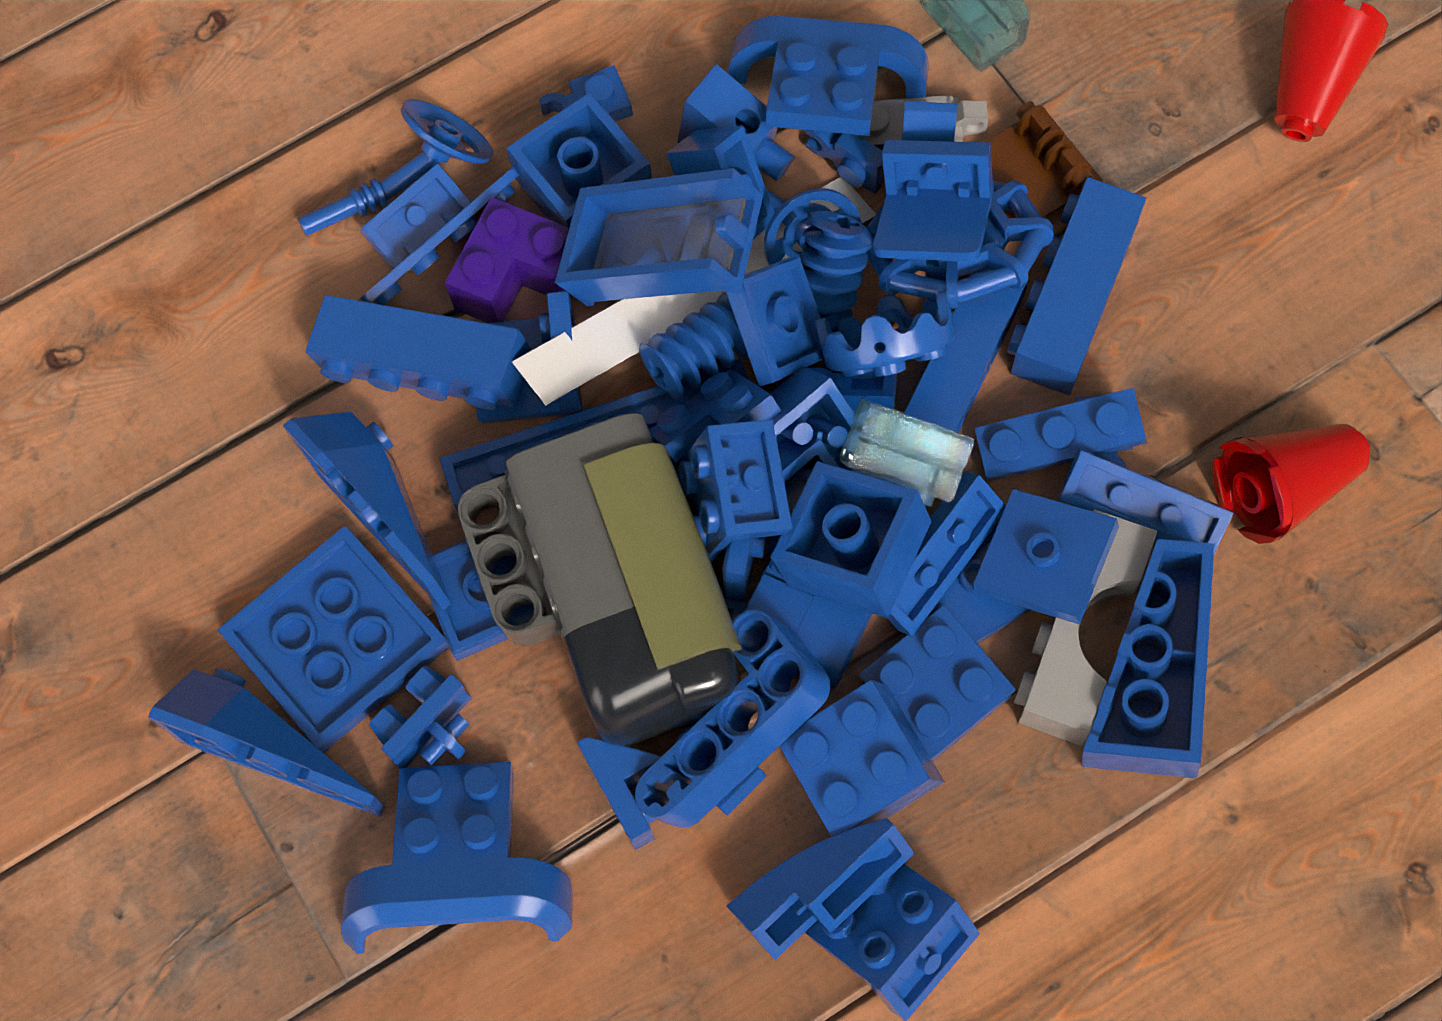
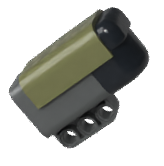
[458,413,746,746]

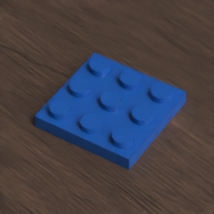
[218,525,449,753]

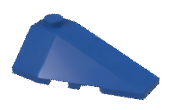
[282,412,451,611]
[148,668,385,817]

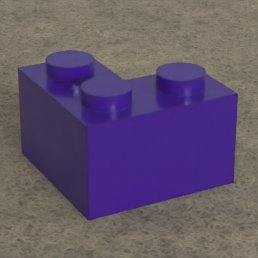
[445,197,573,323]

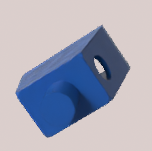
[677,64,795,181]

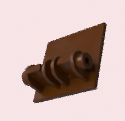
[985,101,1103,219]

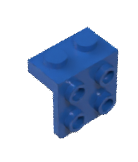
[873,140,994,262]

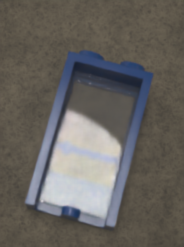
[555,168,763,306]

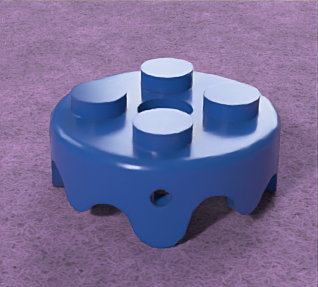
[815,290,956,377]

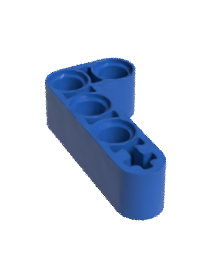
[635,609,830,829]

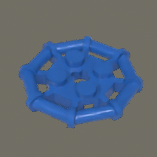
[866,180,1054,309]

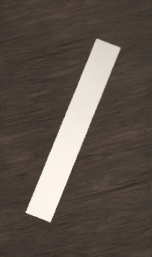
[512,177,876,406]

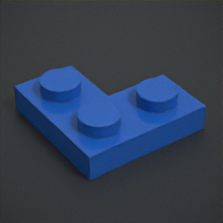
[649,369,782,463]

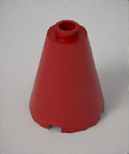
[1274,0,1389,142]
[1212,424,1370,544]

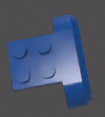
[728,16,929,136]
[341,761,573,954]

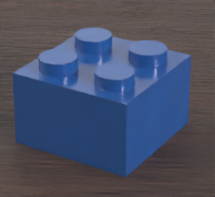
[506,92,652,228]
[771,461,932,618]
[780,680,945,837]

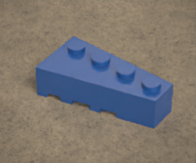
[1082,539,1215,778]

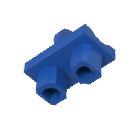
[369,666,472,769]

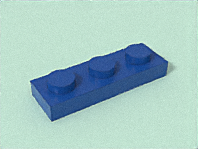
[975,388,1147,482]
[1057,447,1233,554]
[887,471,1006,636]

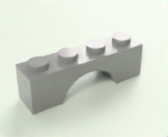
[1014,509,1157,746]

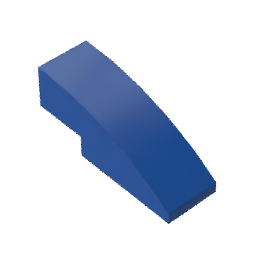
[726,818,915,960]

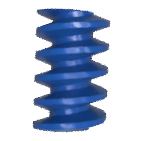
[800,211,873,331]
[639,292,748,400]

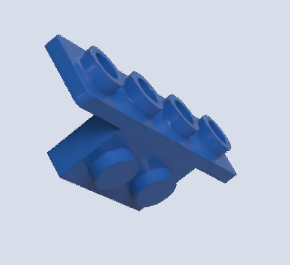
[357,163,520,305]

